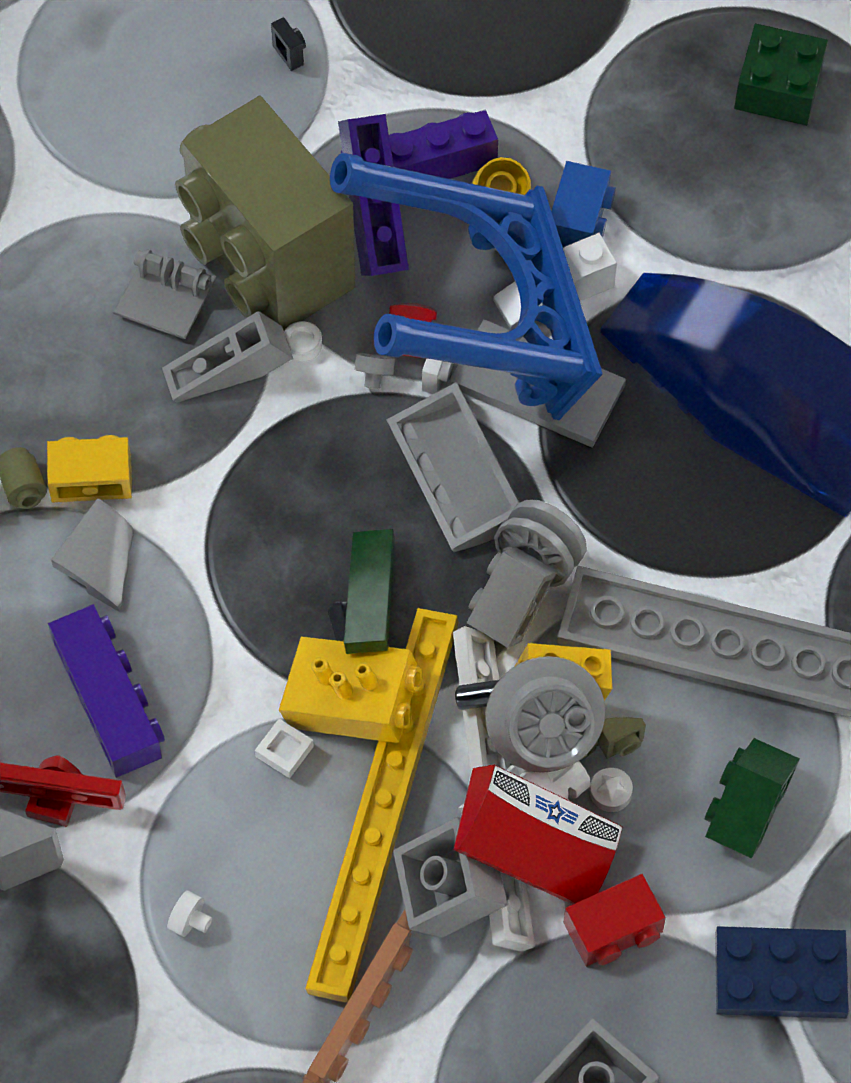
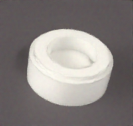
[284,321,322,362]

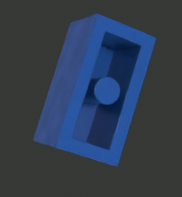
[551,161,616,248]

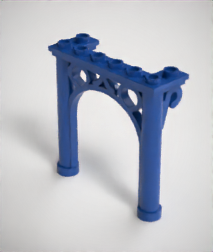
[330,153,603,420]

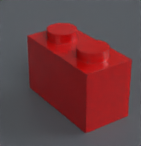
[563,874,666,967]

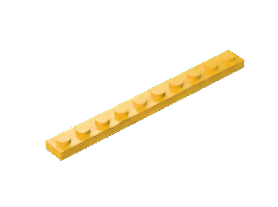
[305,608,459,1003]

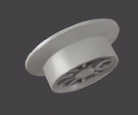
[486,656,605,772]

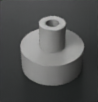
[354,353,395,389]

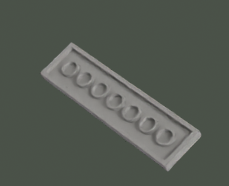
[557,566,851,717]

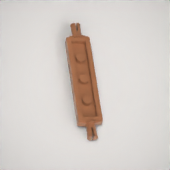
[302,909,413,1083]

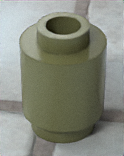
[0,447,47,509]

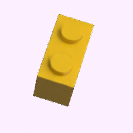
[47,435,132,503]

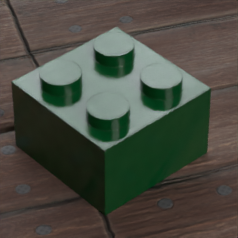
[734,23,828,126]

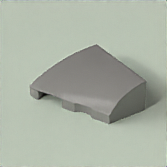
[51,498,134,611]

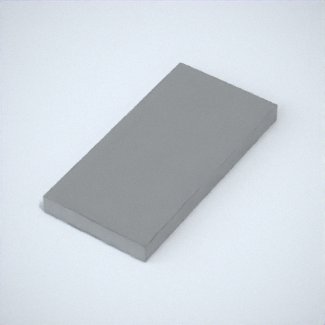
[450,319,626,448]

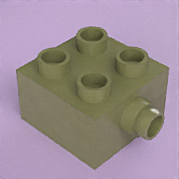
[175,95,355,331]

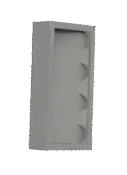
[386,382,520,552]

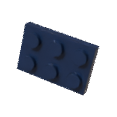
[715,926,849,1019]

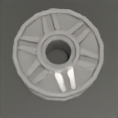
[494,500,587,588]

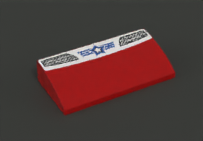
[453,764,623,905]

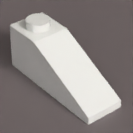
[493,233,617,330]

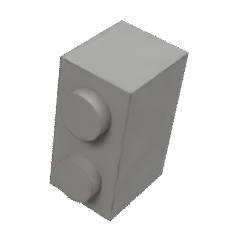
[467,547,558,648]

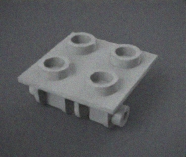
[114,249,217,339]

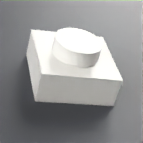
[422,359,453,394]
[255,719,314,779]

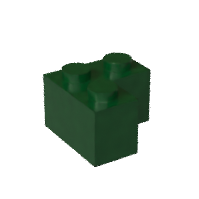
[704,738,800,858]

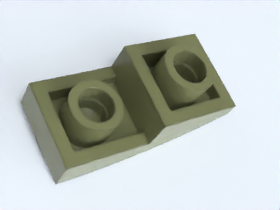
[580,717,646,760]

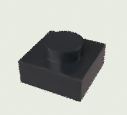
[271,17,306,71]

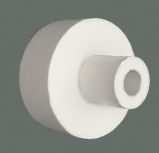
[167,890,212,937]

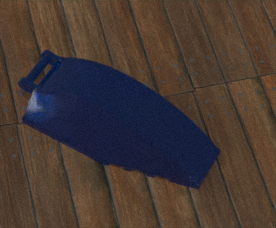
[600,273,851,517]

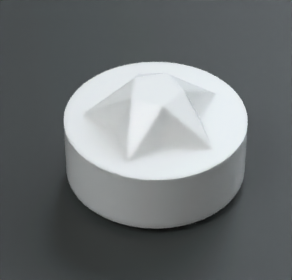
[590,768,633,812]

